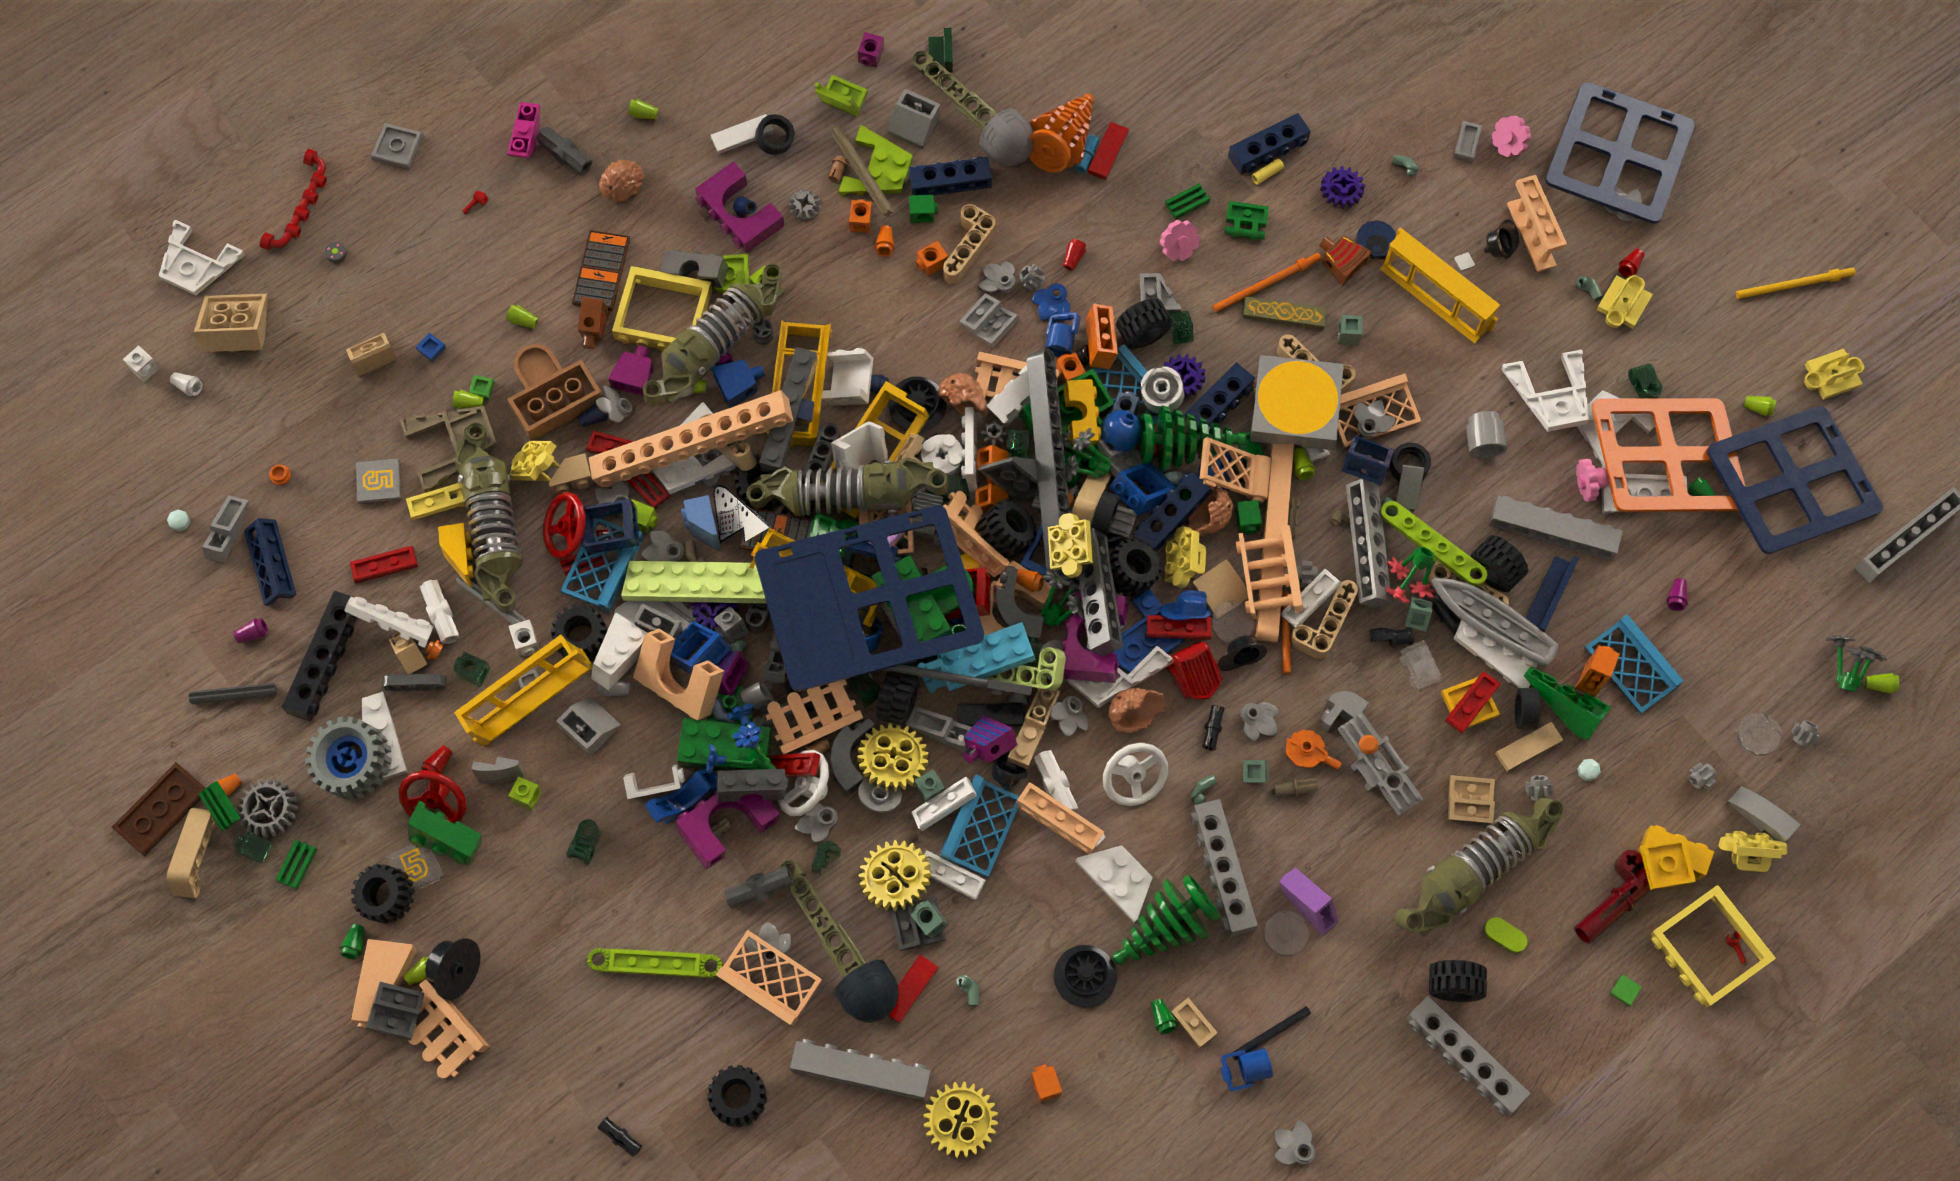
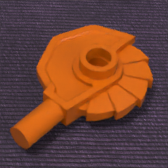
[1286,729,1342,770]

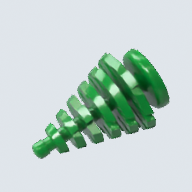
[1139,405,1246,472]
[1113,874,1221,965]

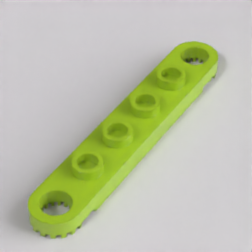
[1381,501,1487,587]
[587,948,723,978]

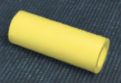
[1251,158,1284,185]

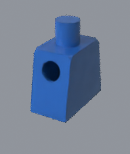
[712,360,765,408]

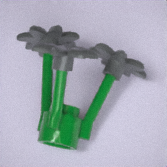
[1063,428,1111,482]
[1040,570,1085,626]
[1826,635,1887,692]

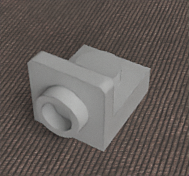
[714,607,749,644]

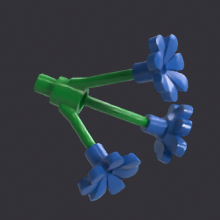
[706,703,776,774]

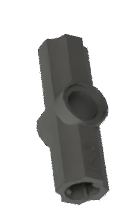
[536,126,593,175]
[724,866,794,909]

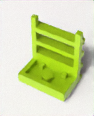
[814,75,869,116]

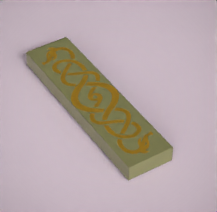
[1242,296,1327,329]

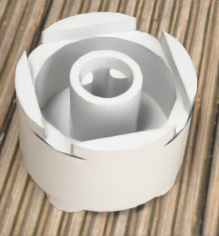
[1141,367,1184,414]
[921,434,963,483]

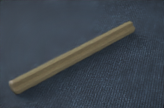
[830,126,893,217]

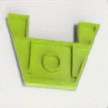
[839,125,913,196]

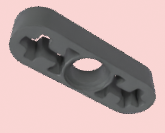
[382,674,446,691]

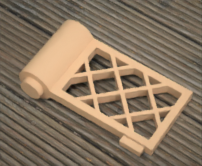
[1200,437,1271,504]

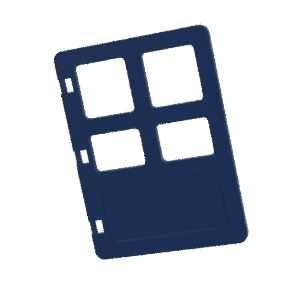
[754,505,984,691]

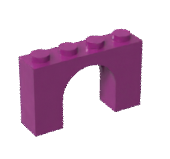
[695,161,785,253]
[1063,593,1128,683]
[675,791,780,870]

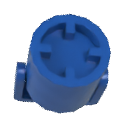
[1045,312,1081,357]
[1220,1048,1273,1091]

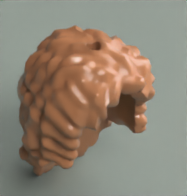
[599,159,645,203]
[937,372,989,417]
[1186,486,1233,537]
[1108,688,1166,734]

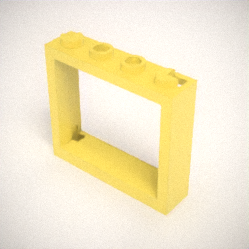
[612,266,712,351]
[1650,885,1776,1008]

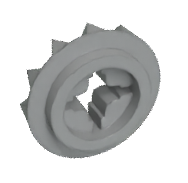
[789,189,821,220]

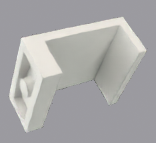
[822,348,873,406]
[831,421,888,473]
[623,764,685,799]

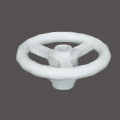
[1103,743,1168,807]
[777,750,829,816]

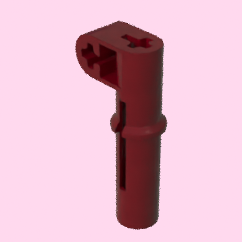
[1574,850,1650,944]

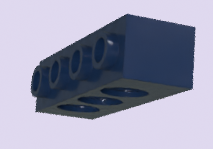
[1228,113,1311,175]
[908,157,992,196]
[1183,362,1255,432]
[1134,472,1213,552]

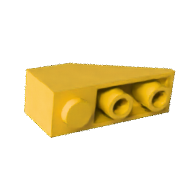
[438,523,475,587]

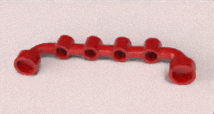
[260,149,327,250]

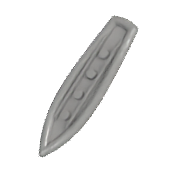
[1431,578,1559,667]

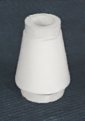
[170,372,203,396]

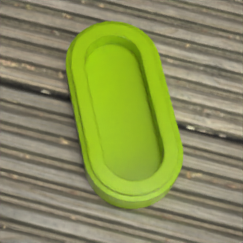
[1484,917,1527,953]

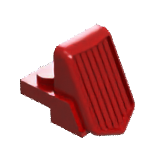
[1166,641,1223,699]

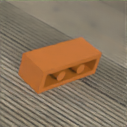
[1085,304,1118,369]
[1575,645,1620,697]

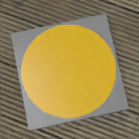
[1250,355,1344,450]

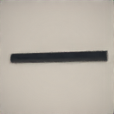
[1231,1006,1311,1061]

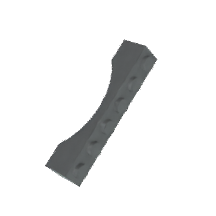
[759,347,818,474]

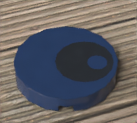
[1356,220,1396,259]

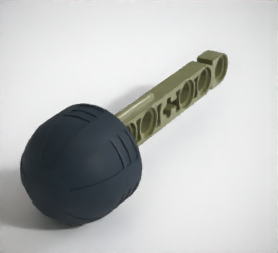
[779,860,899,1023]

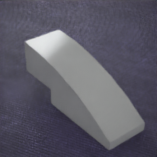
[202,495,249,563]
[906,706,972,752]
[1727,786,1801,842]

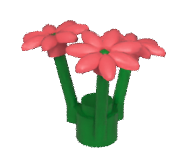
[1386,547,1436,603]

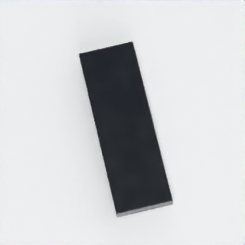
[958,703,1023,727]

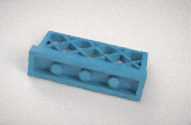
[1094,344,1177,426]
[560,518,644,614]
[1585,614,1683,715]
[939,774,1020,878]

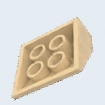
[194,294,268,353]

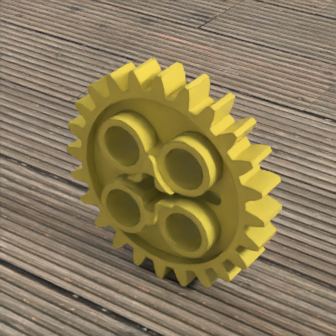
[857,723,928,792]
[859,840,932,911]
[923,1081,998,1158]

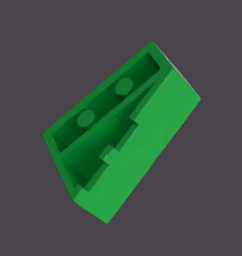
[408,801,482,865]

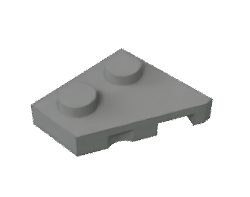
[1139,273,1181,313]

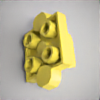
[1596,275,1653,329]
[1804,349,1864,400]
[509,441,559,481]
[1048,513,1093,578]
[1164,526,1206,589]
[1718,831,1787,872]

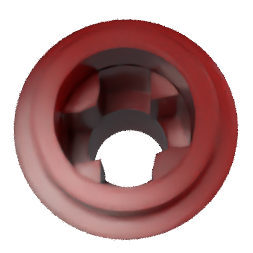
[1063,239,1087,271]
[1618,249,1645,278]
[421,745,453,774]

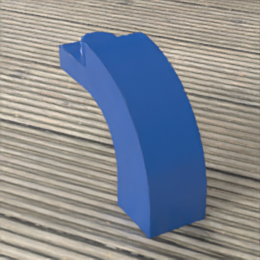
[645,769,717,824]

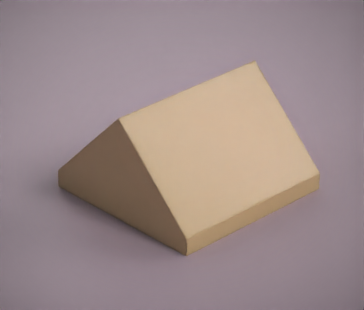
[346,333,397,376]

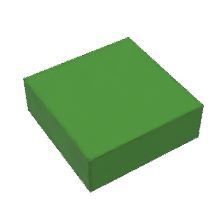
[469,375,495,400]
[1610,974,1642,1007]

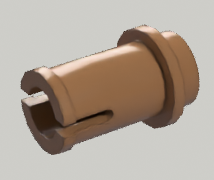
[828,155,848,183]
[802,737,831,754]

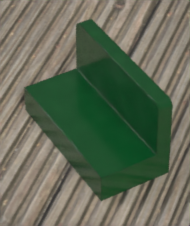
[928,28,953,73]

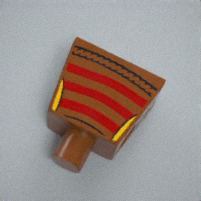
[1319,236,1371,286]
[578,297,609,349]

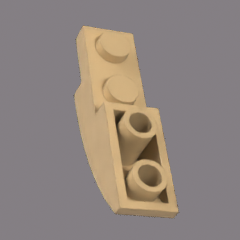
[1007,688,1061,769]

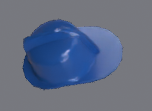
[1160,590,1211,620]

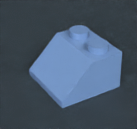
[681,495,721,550]

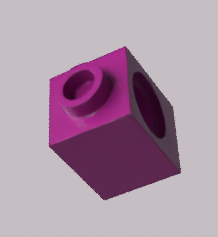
[858,32,884,67]

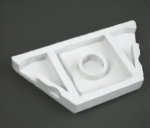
[1075,845,1153,923]

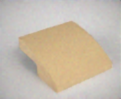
[1192,559,1248,621]
[1448,775,1495,823]

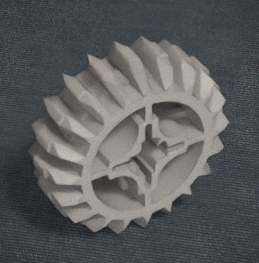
[236,778,298,839]

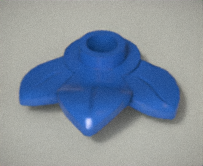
[1031,283,1070,321]

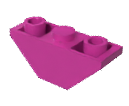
[507,102,540,159]

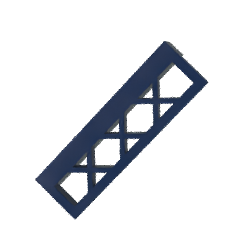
[244,518,297,606]
[1526,556,1579,632]

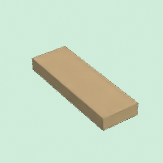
[1495,722,1563,772]

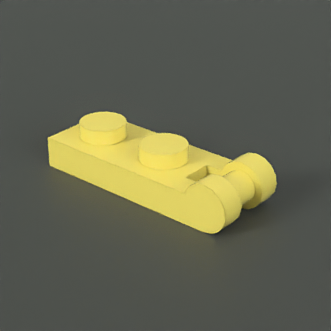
[406,483,465,520]

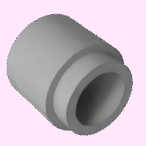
[1466,411,1507,458]

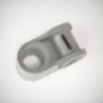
[741,681,778,711]

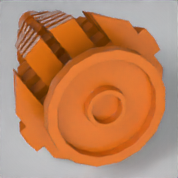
[1029,94,1094,173]

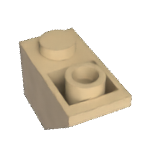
[549,453,594,495]
[388,631,427,674]

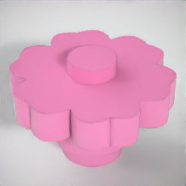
[1492,116,1531,157]
[1160,220,1200,261]
[1576,458,1609,502]

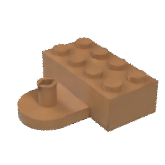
[507,344,603,441]

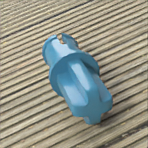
[1074,134,1099,173]

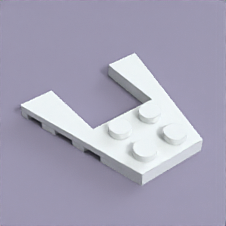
[1502,350,1589,432]
[651,402,736,494]
[1066,625,1173,708]

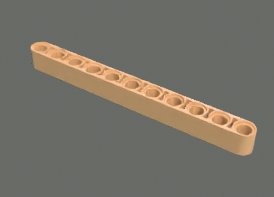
[1255,444,1294,643]

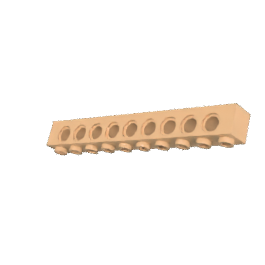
[589,390,793,488]

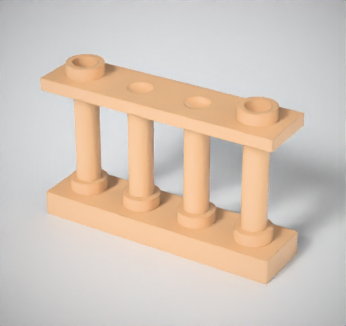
[1507,175,1567,272]
[1236,525,1304,620]

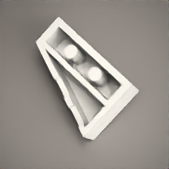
[986,365,1031,427]
[591,612,647,690]

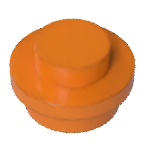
[269,465,291,485]
[424,640,443,660]

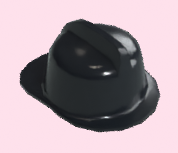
[1484,220,1519,259]
[1218,635,1267,671]
[992,750,1028,791]

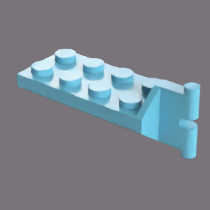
[917,622,1036,693]

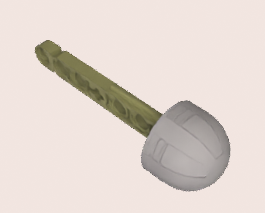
[912,50,1034,166]

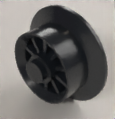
[888,376,946,432]
[425,938,481,1000]
[1054,945,1117,1008]

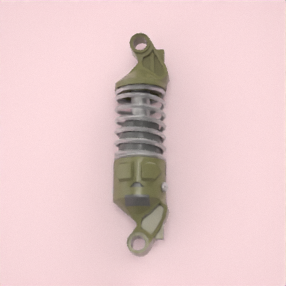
[643,264,785,407]
[455,422,523,613]
[746,457,949,517]
[1394,797,1563,936]

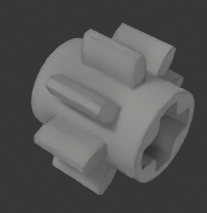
[1020,264,1045,291]
[981,421,1007,446]
[1297,560,1318,587]
[1791,720,1820,747]
[1689,762,1717,791]
[1525,775,1553,801]

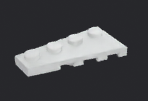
[961,407,979,499]
[1601,474,1687,515]
[344,597,434,648]
[1454,620,1538,688]
[362,692,408,781]

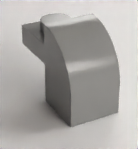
[1320,691,1369,732]

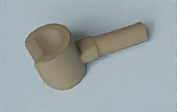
[1329,510,1350,526]

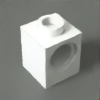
[123,345,160,382]
[509,620,540,656]

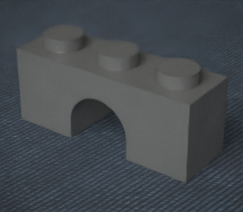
[659,250,728,288]
[716,769,786,802]

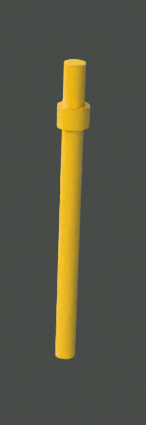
[1736,267,1856,299]

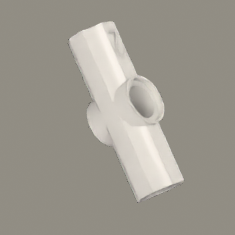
[420,580,460,644]
[1034,750,1078,812]

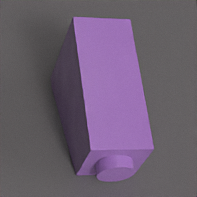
[1279,868,1339,936]

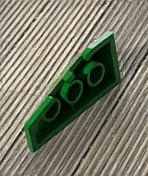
[1524,666,1611,740]

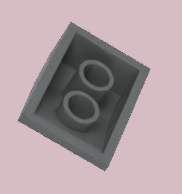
[979,457,1039,501]

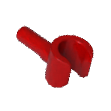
[462,191,489,214]
[1725,930,1746,963]

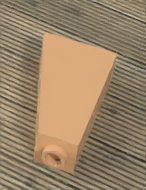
[351,939,417,1029]

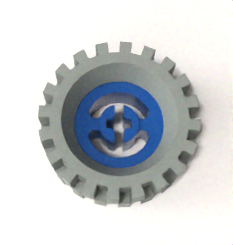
[305,717,392,799]

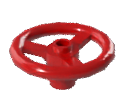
[543,492,586,559]
[398,770,467,824]

